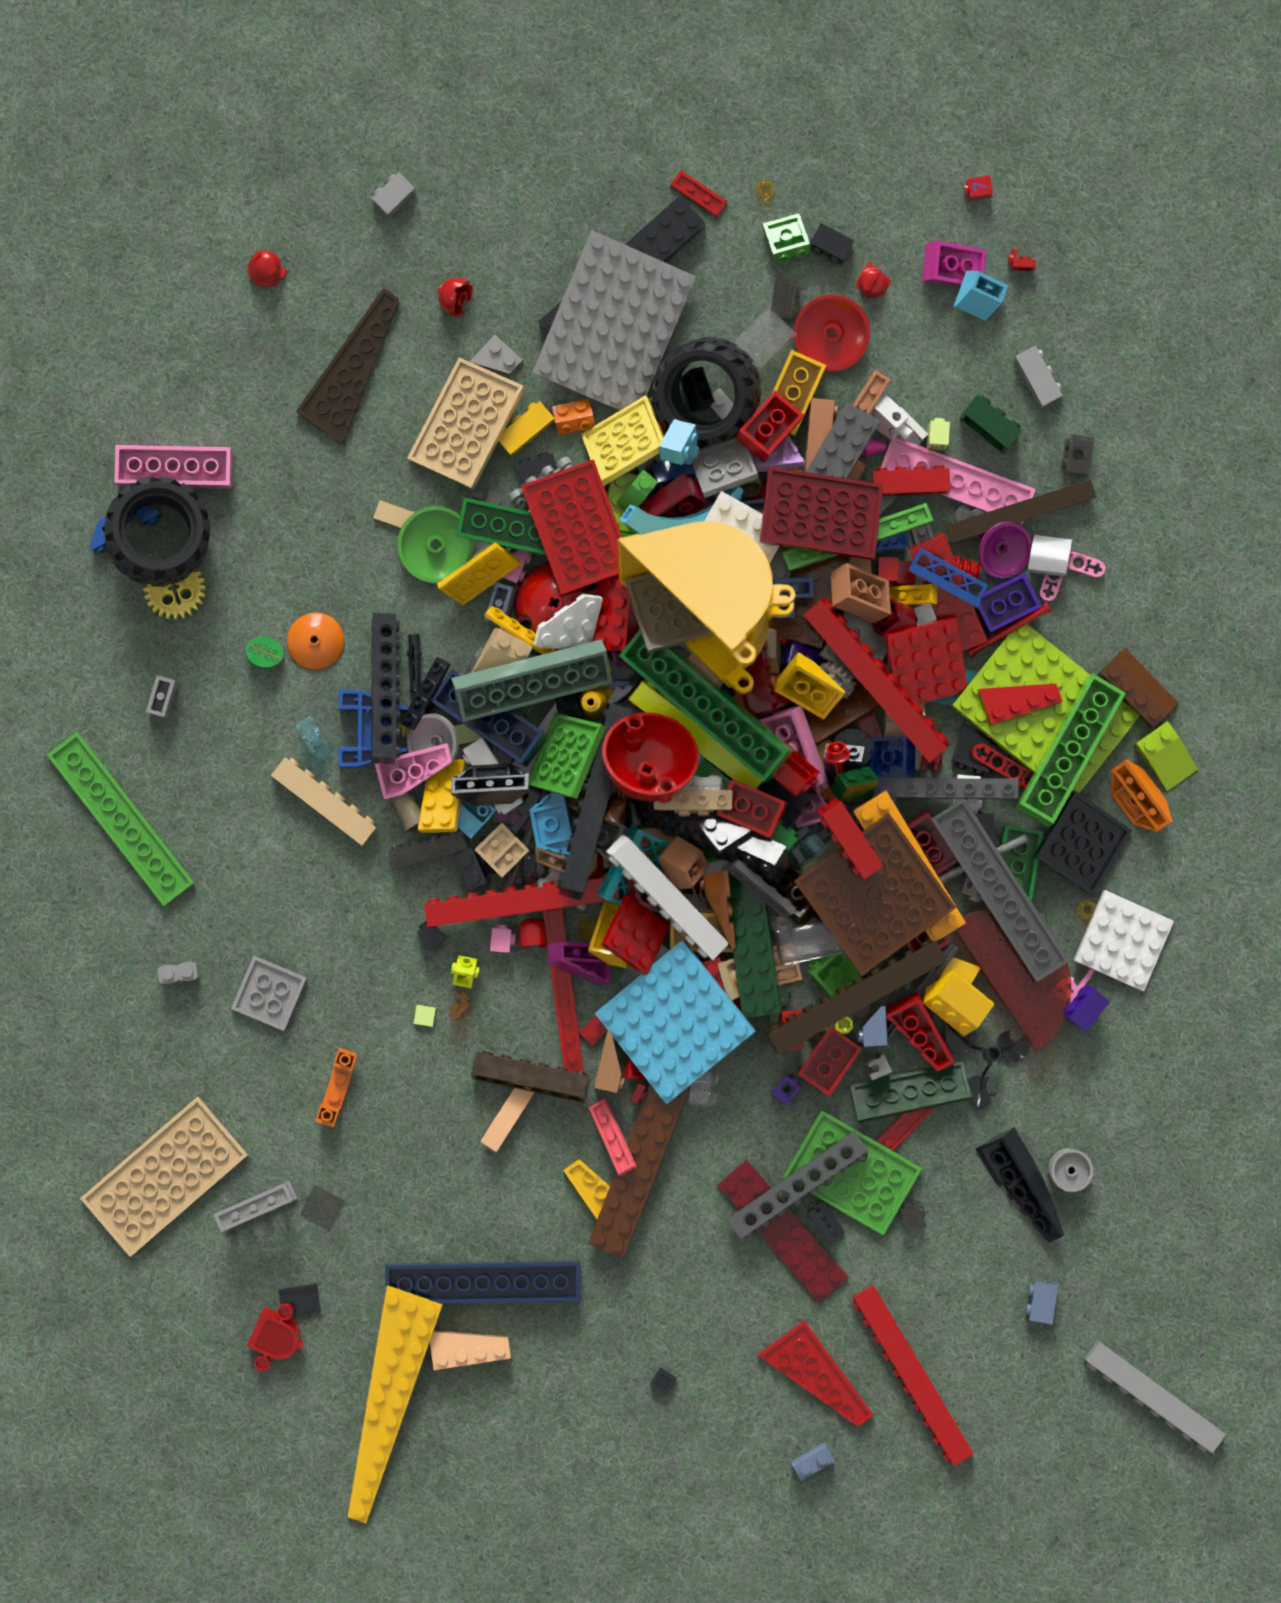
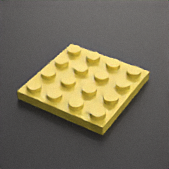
[581,395,664,486]

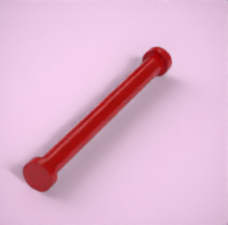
[967,602,1052,658]

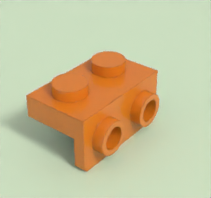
[552,398,595,435]

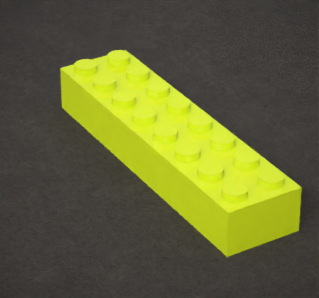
[629,678,762,789]

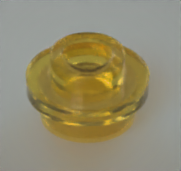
[756,180,775,199]
[1077,900,1096,919]

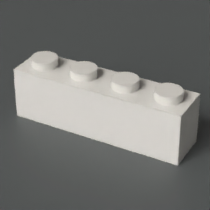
[463,738,524,815]

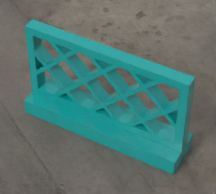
[597,825,669,905]

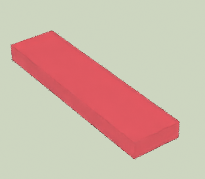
[589,1098,637,1176]

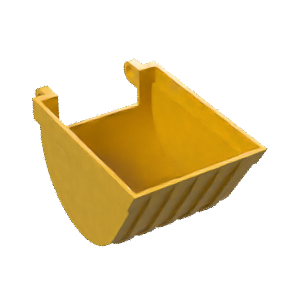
[618,521,795,694]

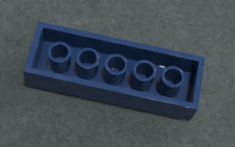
[431,669,548,767]

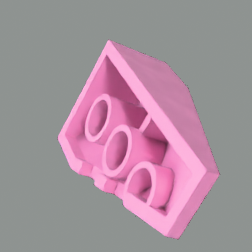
[375,743,453,799]

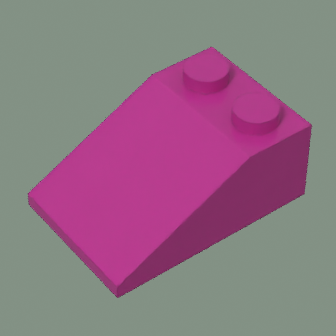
[922,241,986,286]

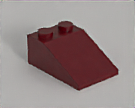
[906,808,958,875]

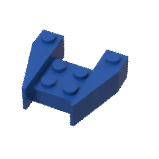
[338,690,407,768]

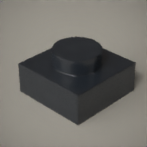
[650,1367,677,1394]

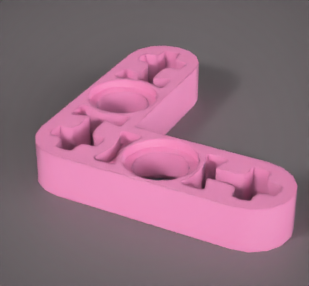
[1039,551,1105,602]

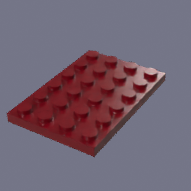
[759,466,883,560]

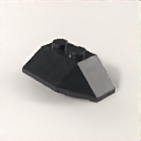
[451,763,529,806]

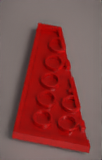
[757,1320,873,1426]

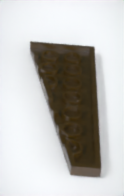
[296,288,399,444]

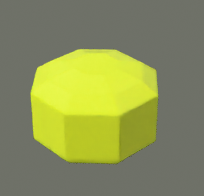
[835,1016,854,1034]

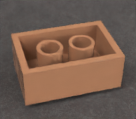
[831,563,891,623]

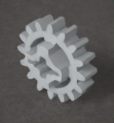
[820,661,856,700]

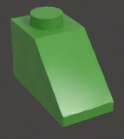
[617,470,658,510]

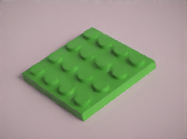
[529,713,606,799]

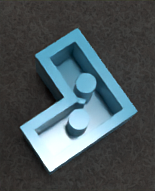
[659,420,699,465]

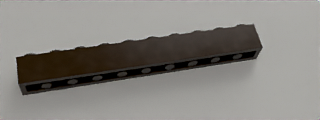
[765,939,946,1054]

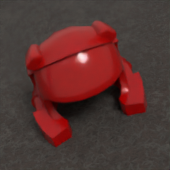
[248,250,287,287]

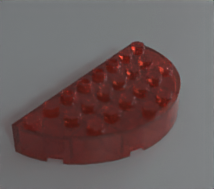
[954,909,1071,1052]

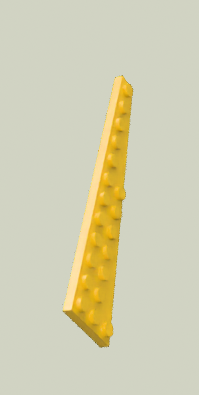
[348,1285,442,1523]

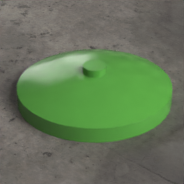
[397,506,474,583]

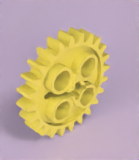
[143,571,206,620]

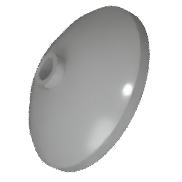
[407,714,458,771]

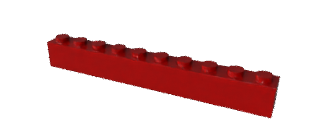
[804,598,949,763]
[424,874,619,927]
[852,1284,974,1466]

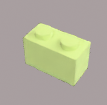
[926,418,950,451]

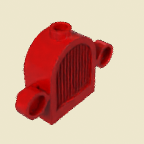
[247,1303,304,1371]

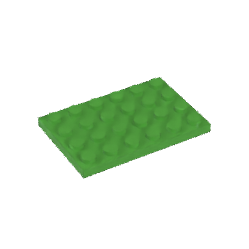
[783,1110,922,1236]

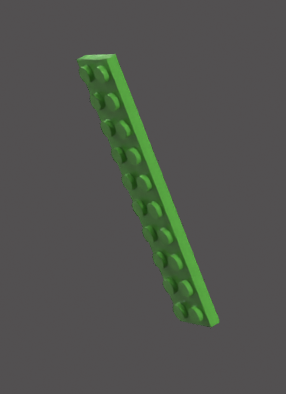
[47,732,195,906]

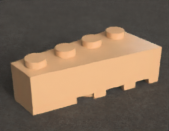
[430,1330,512,1370]

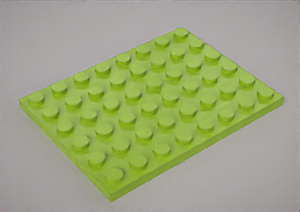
[951,624,1139,793]

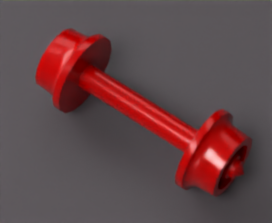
[824,742,851,804]

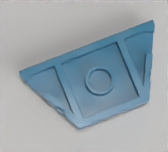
[529,792,574,855]

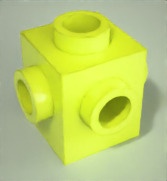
[451,955,480,988]

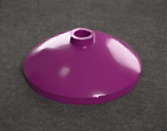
[978,522,1032,578]

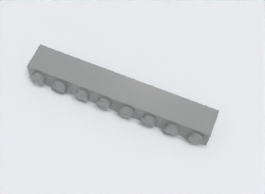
[1084,1340,1226,1453]

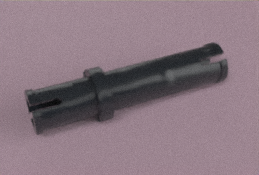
[407,634,422,692]

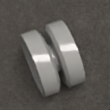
[1048,1148,1093,1192]

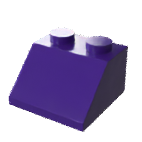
[1062,984,1110,1032]

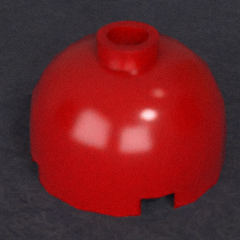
[437,277,473,317]

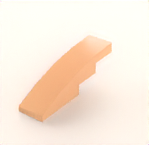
[480,1088,534,1153]

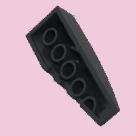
[976,1127,1064,1243]

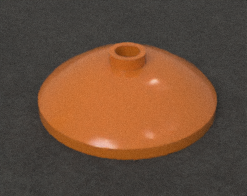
[287,613,344,670]

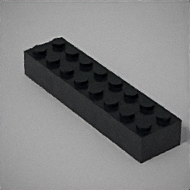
[639,801,789,883]

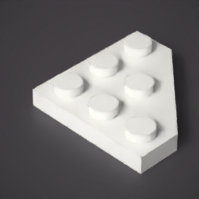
[534,594,603,649]

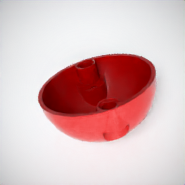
[514,562,598,651]
[603,713,699,803]

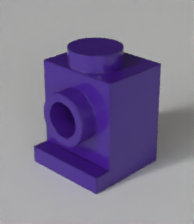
[771,1075,801,1106]

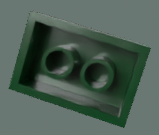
[960,394,1022,454]

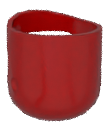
[518,918,547,948]

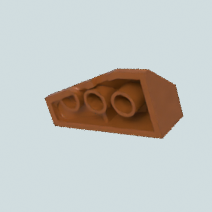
[699,870,736,949]

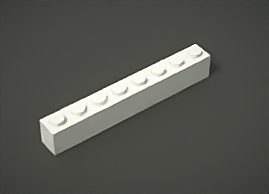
[606,835,729,960]

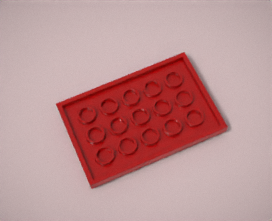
[521,459,623,595]

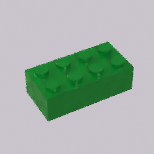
[1000,825,1043,902]

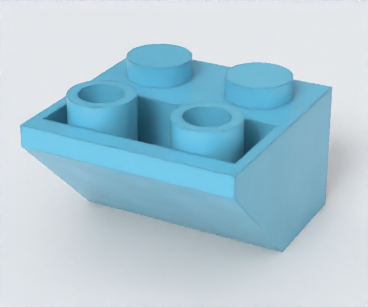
[953,271,1008,321]
[458,800,497,839]

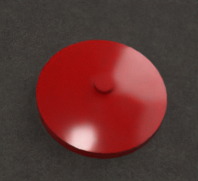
[794,294,870,371]

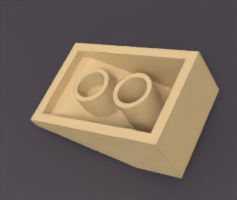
[471,628,533,673]

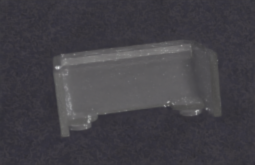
[767,905,845,965]

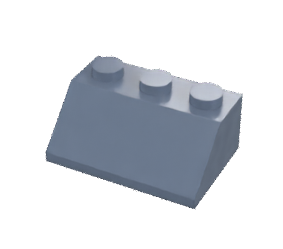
[856,1006,887,1047]

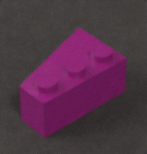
[548,942,610,985]

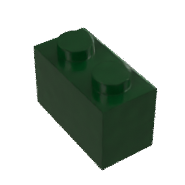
[831,766,879,803]

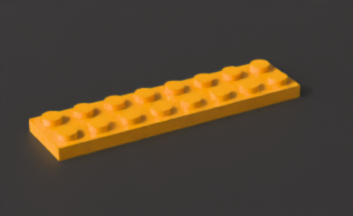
[853,791,966,941]

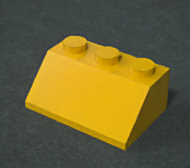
[588,901,628,968]
[923,970,994,1036]

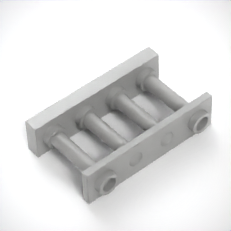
[213,1181,297,1232]

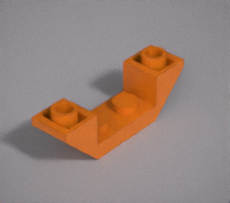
[315,1048,358,1128]

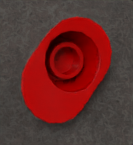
[856,262,891,298]

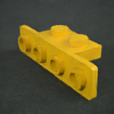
[484,606,555,656]

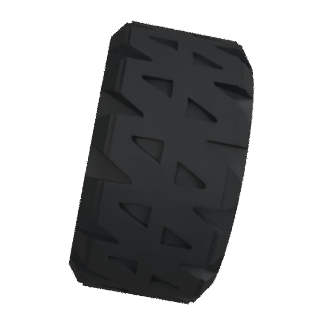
[652,337,762,446]
[104,476,210,587]

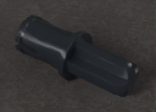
[521,854,537,890]

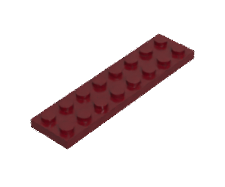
[718,1160,848,1302]

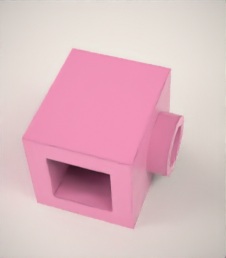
[490,925,515,953]

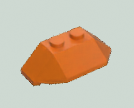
[1110,759,1172,832]

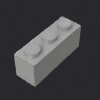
[1014,345,1063,409]

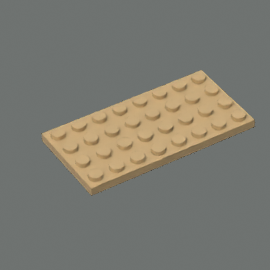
[80,1096,248,1257]

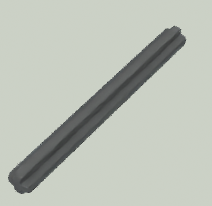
[886,943,959,1038]

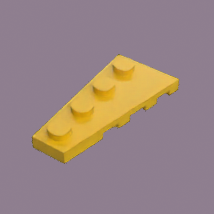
[563,1159,610,1219]

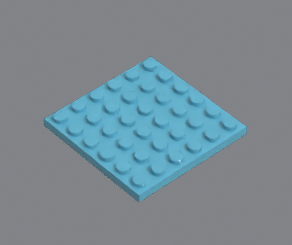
[595,940,756,1104]

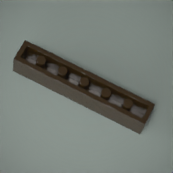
[471,1051,590,1103]

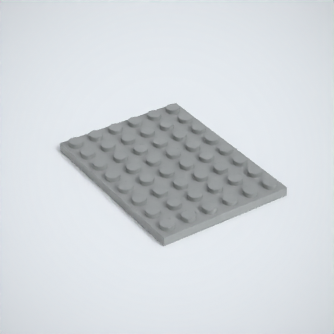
[532,230,696,411]

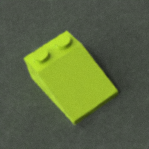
[1134,721,1198,791]

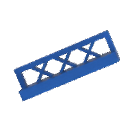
[909,548,988,607]

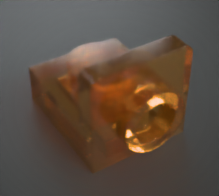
[449,991,471,1021]

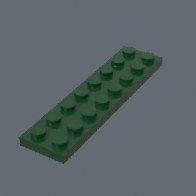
[722,865,782,1019]

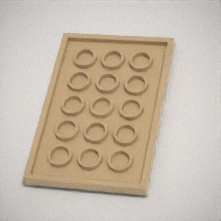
[407,357,525,490]

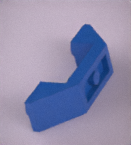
[90,507,161,553]

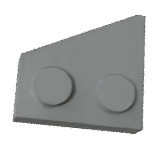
[470,335,523,375]

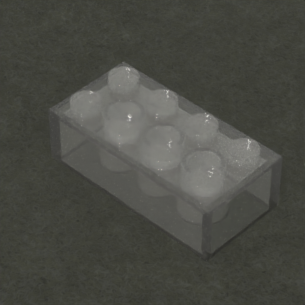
[724,306,798,373]

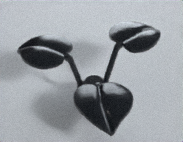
[944,1024,1033,1110]

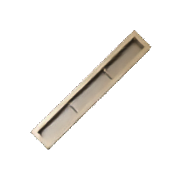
[271,757,377,846]

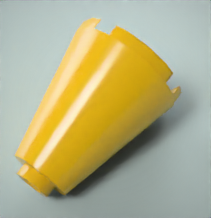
[579,685,614,720]

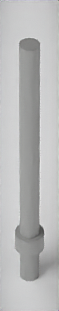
[937,834,1029,884]

